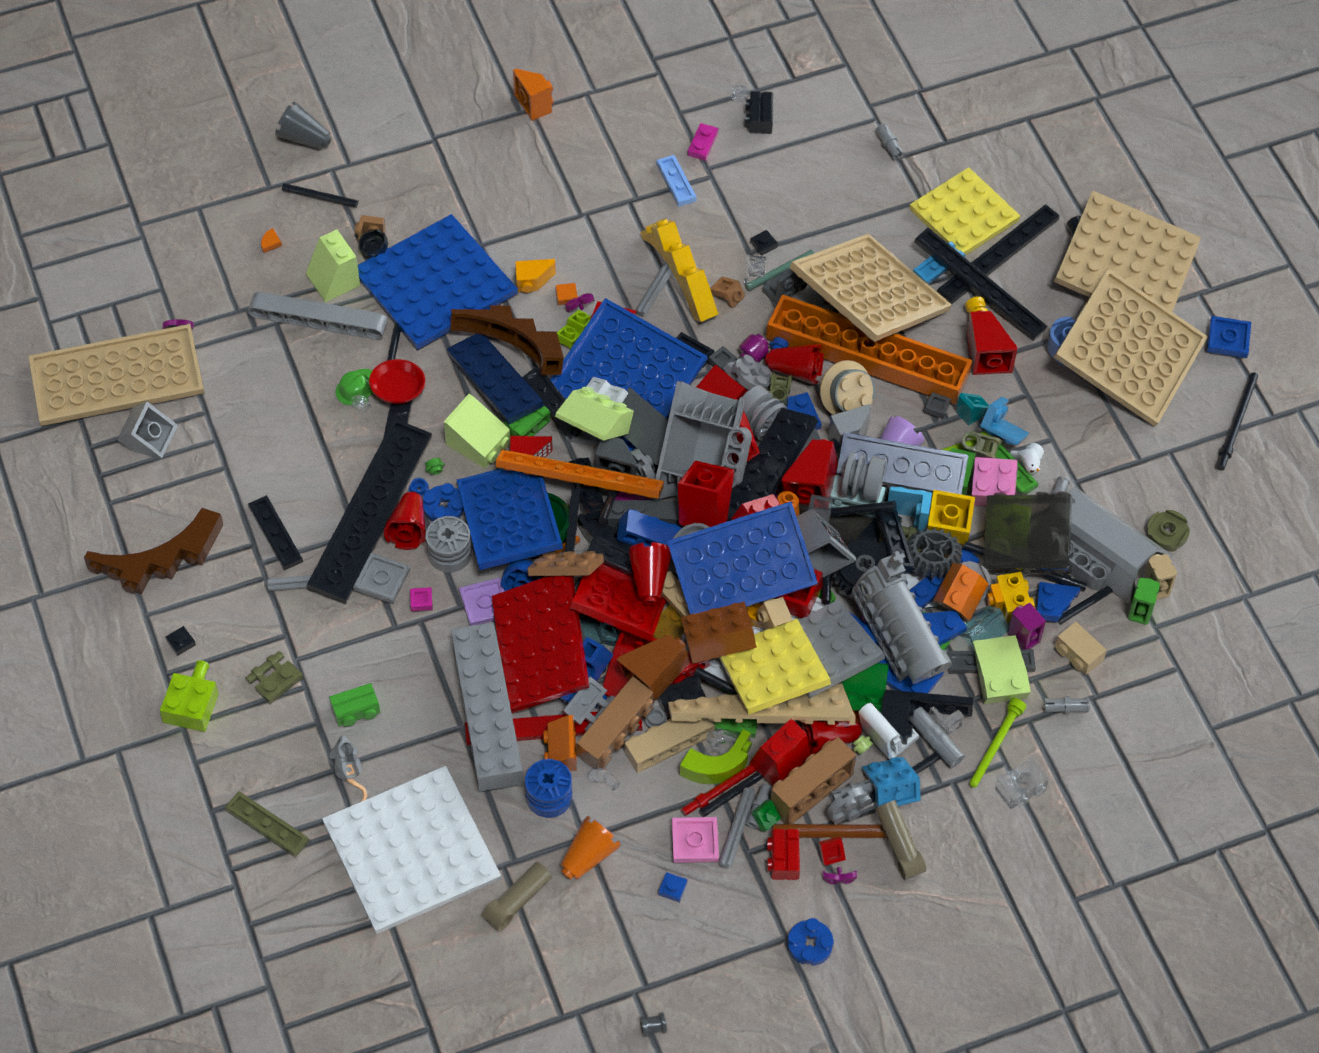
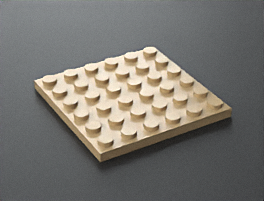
[1054,190,1201,312]
[789,234,952,342]
[1053,268,1208,427]

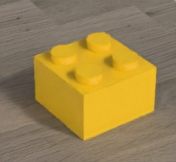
[927,490,975,545]

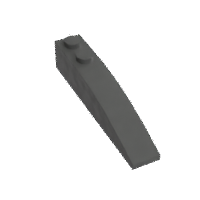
[608,500,685,532]

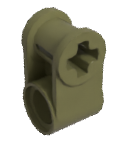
[770,373,792,406]
[960,431,1002,459]

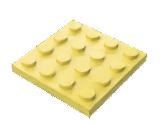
[909,167,1021,255]
[719,619,831,715]

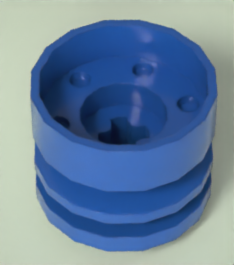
[525,759,572,818]

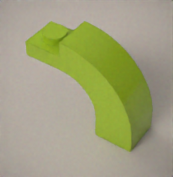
[680,729,752,784]

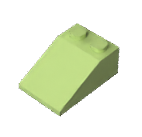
[973,635,1031,704]

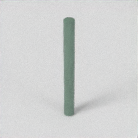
[745,250,814,291]

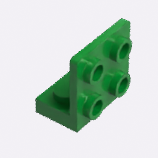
[842,663,889,714]

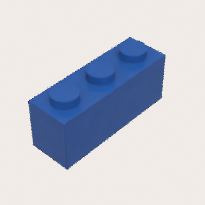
[617,509,682,559]

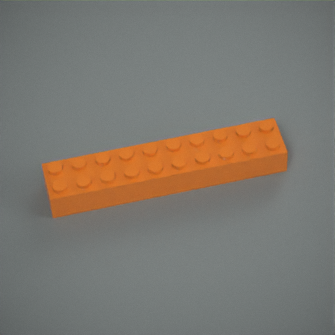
[766,294,972,405]

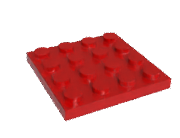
[570,563,666,642]

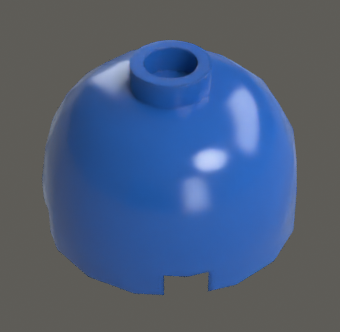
[501,559,544,591]

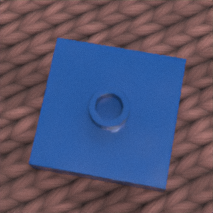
[1207,316,1252,358]

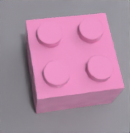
[972,457,1018,507]

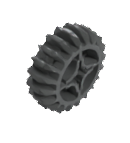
[907,527,962,580]

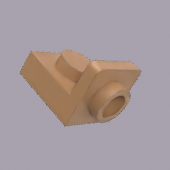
[355,215,386,242]
[710,276,745,308]

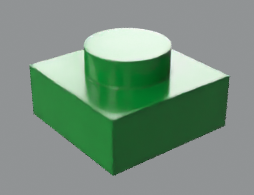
[751,800,781,831]

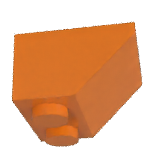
[513,68,553,121]
[933,563,989,621]
[544,715,577,771]

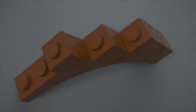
[449,305,564,375]
[84,508,223,594]

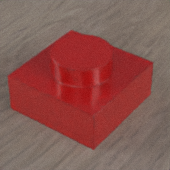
[818,836,846,866]

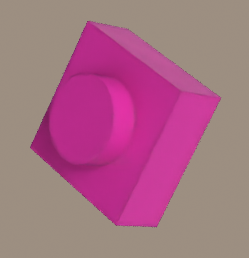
[410,587,433,611]

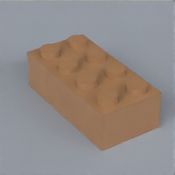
[577,677,654,771]
[771,737,856,824]

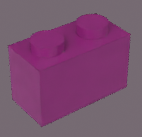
[1008,602,1046,650]

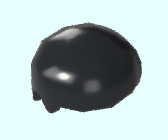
[359,229,389,258]

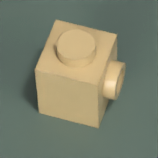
[757,597,793,630]

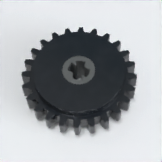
[832,536,888,599]

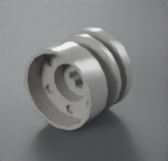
[743,385,788,441]
[841,451,887,502]
[426,516,472,573]

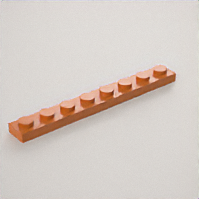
[496,450,664,499]

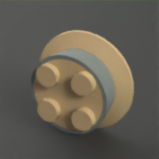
[820,360,875,415]

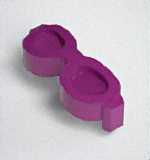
[565,293,595,312]
[163,319,193,329]
[823,867,857,884]

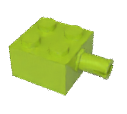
[160,660,219,732]

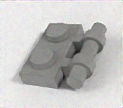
[562,677,615,731]

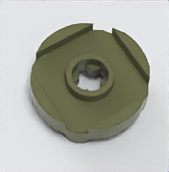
[1147,510,1190,552]

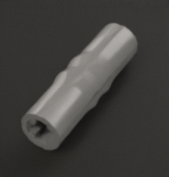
[909,707,965,768]

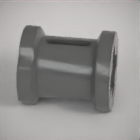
[640,1012,667,1037]

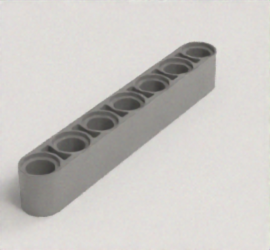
[248,292,388,340]

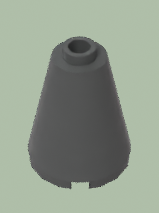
[275,101,332,149]

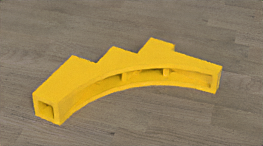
[640,218,719,322]

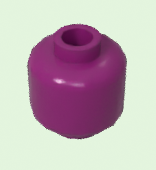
[739,334,769,363]

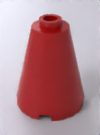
[765,343,824,385]
[384,492,426,550]
[629,543,671,605]
[798,719,862,755]

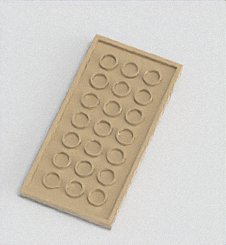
[28,324,205,426]

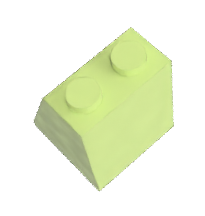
[306,230,360,302]
[444,394,511,469]

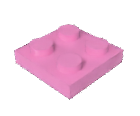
[672,817,719,863]

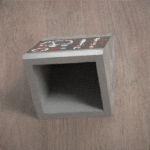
[797,509,856,577]

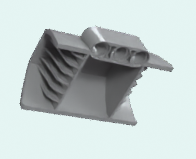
[651,381,752,500]
[1031,486,1172,604]

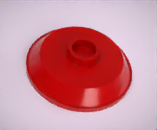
[369,359,425,404]

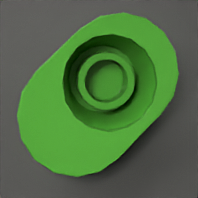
[335,369,373,406]

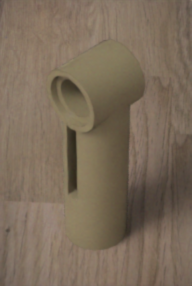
[875,800,926,880]
[482,862,552,931]

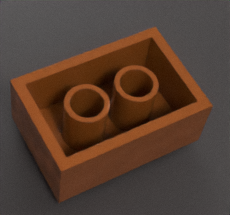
[681,602,757,663]

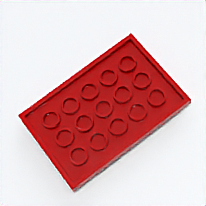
[492,576,590,714]

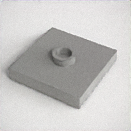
[353,553,410,604]

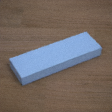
[656,155,697,207]

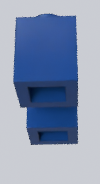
[560,637,614,703]

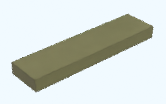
[225,791,309,858]

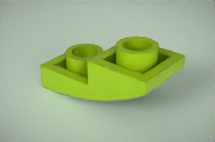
[557,309,591,348]

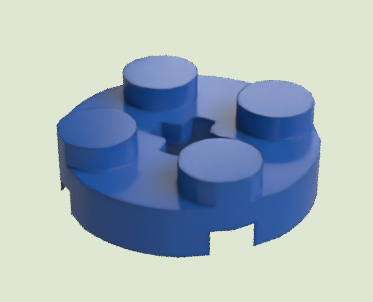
[423,483,464,522]
[788,918,834,966]

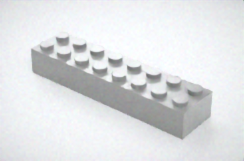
[451,622,523,791]

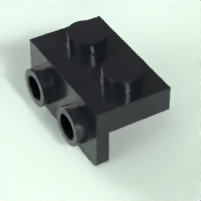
[658,676,706,720]

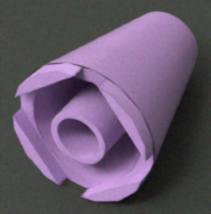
[880,416,924,446]

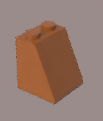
[617,634,690,701]

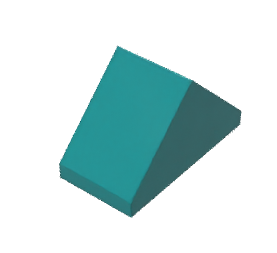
[956,393,989,426]

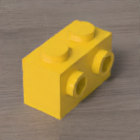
[995,572,1035,623]

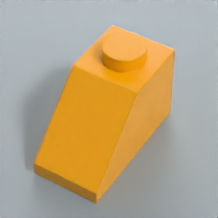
[515,259,556,293]

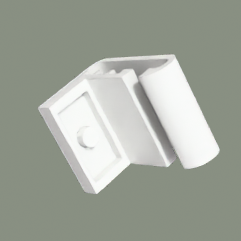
[859,703,919,760]

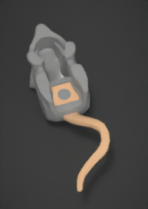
[330,735,367,802]

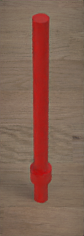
[681,764,757,816]

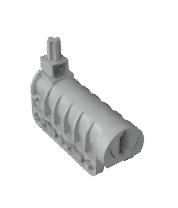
[852,551,952,684]

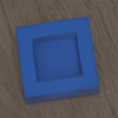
[658,872,688,903]

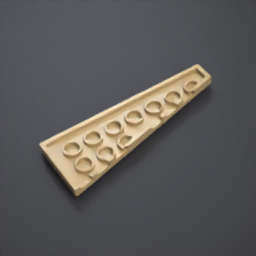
[668,683,855,725]

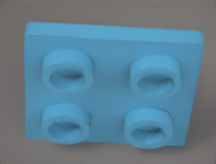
[980,397,1029,445]
[862,757,921,807]

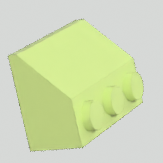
[555,387,634,441]

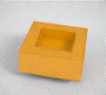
[986,583,1004,613]

